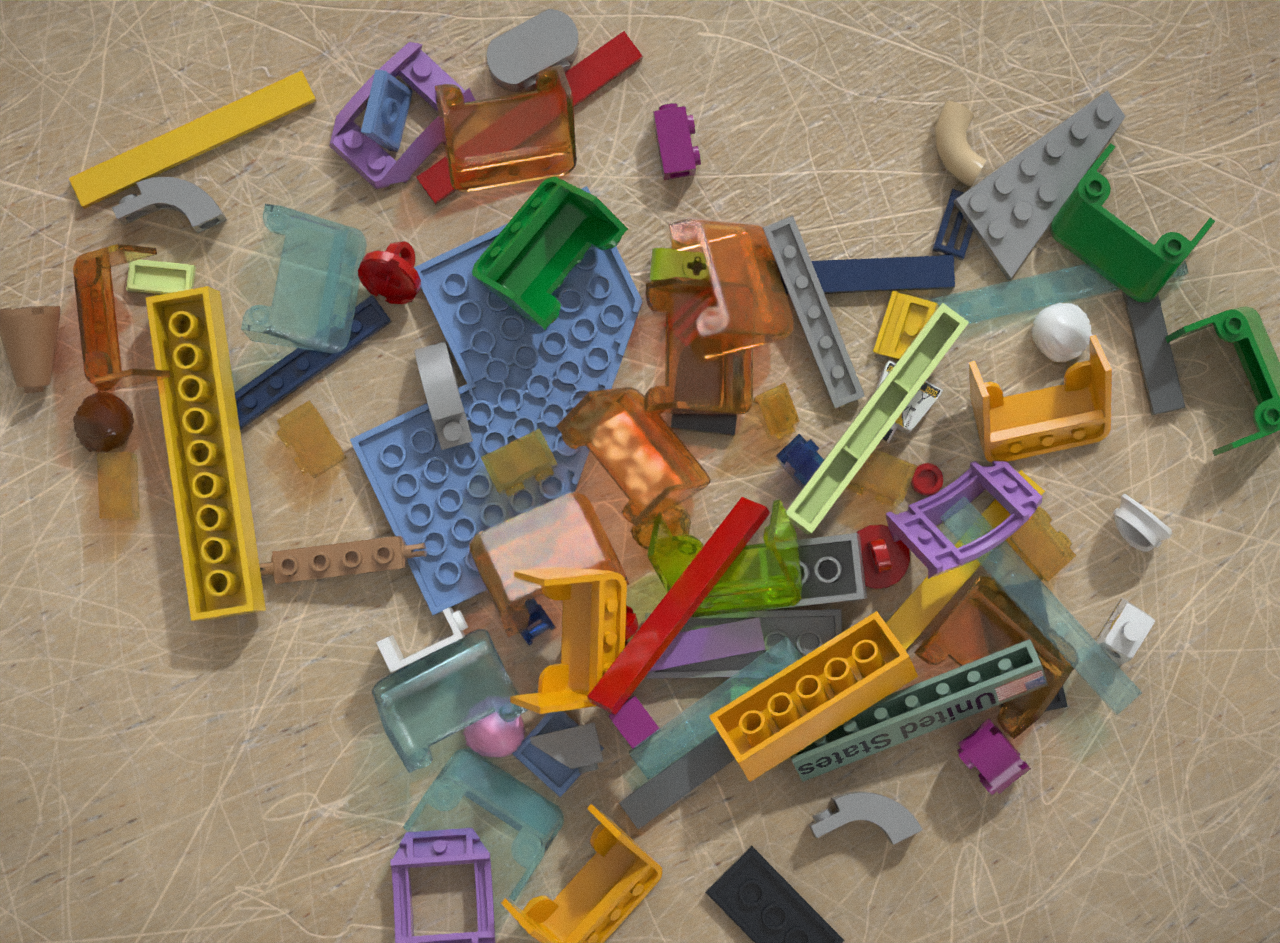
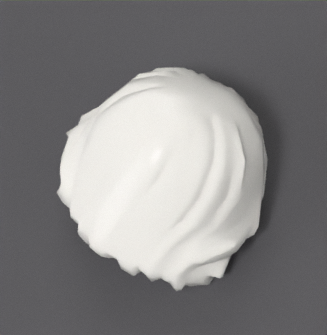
[1032,303,1092,363]

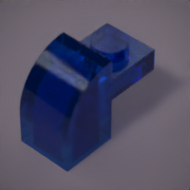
[776,434,824,489]

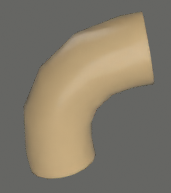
[935,100,986,187]

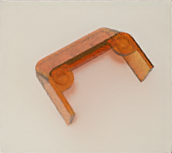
[73,244,171,391]

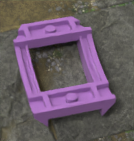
[329,42,478,189]
[886,461,1042,579]
[390,828,495,943]

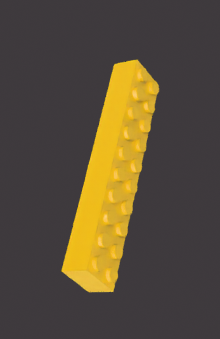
[146,286,266,621]

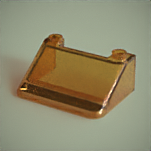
[434,65,577,192]
[668,219,794,359]
[644,277,754,415]
[556,387,711,527]
[469,492,629,638]
[914,576,1078,739]

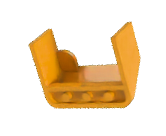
[969,335,1112,463]
[510,567,627,714]
[501,804,663,943]

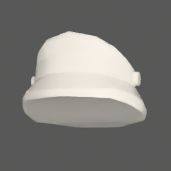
[1113,494,1172,552]

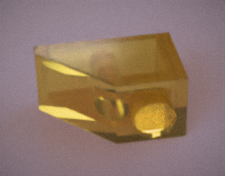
[752,382,800,440]

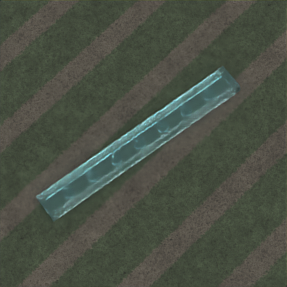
[930,261,1188,324]
[939,496,1142,715]

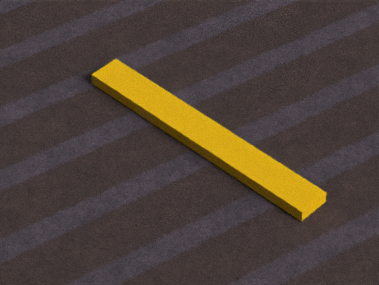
[69,70,317,209]
[886,470,1045,651]

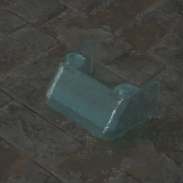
[403,748,564,901]

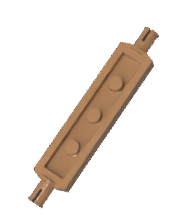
[259,536,427,584]

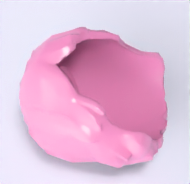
[462,696,525,757]

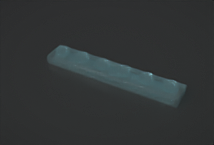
[629,637,802,780]

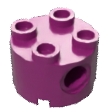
[957,718,1031,795]

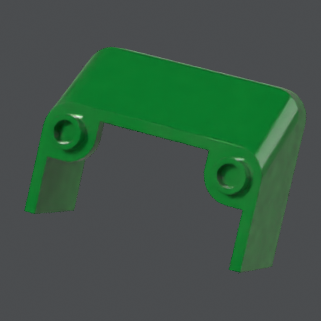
[1050,143,1215,303]
[1165,306,1280,456]

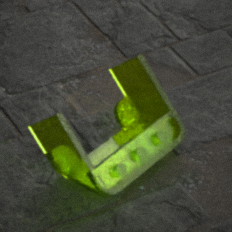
[647,499,802,617]

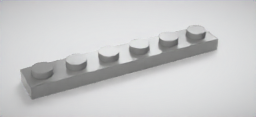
[762,216,865,408]

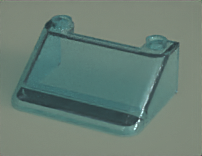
[241,204,367,353]
[372,629,528,773]

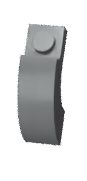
[112,177,227,233]
[415,341,473,450]
[808,791,923,845]

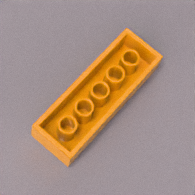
[709,611,919,782]

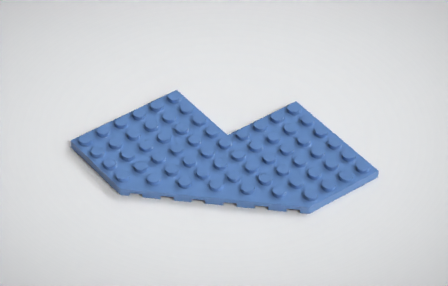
[350,186,643,616]

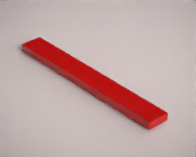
[416,31,643,205]
[587,497,770,715]

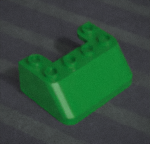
[472,177,628,330]

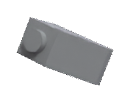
[530,722,604,774]

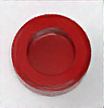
[910,463,943,496]

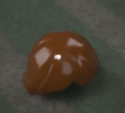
[73,391,134,453]

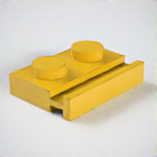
[873,291,939,360]

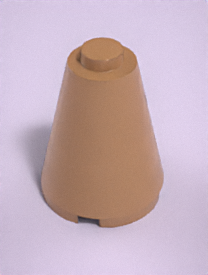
[0,306,61,393]

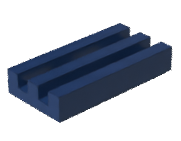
[932,189,973,260]

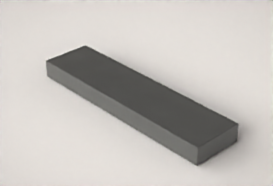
[1122,291,1185,415]
[619,731,735,830]

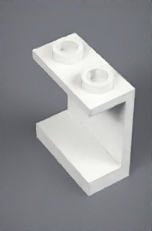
[376,607,468,672]

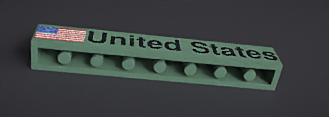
[791,639,1048,782]

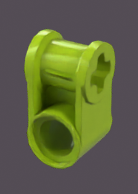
[649,248,712,286]

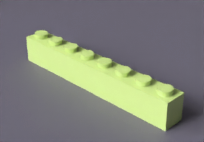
[782,303,969,536]

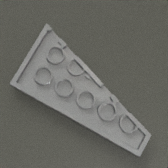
[953,90,1126,279]

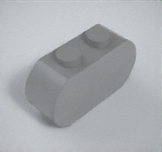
[487,9,579,92]

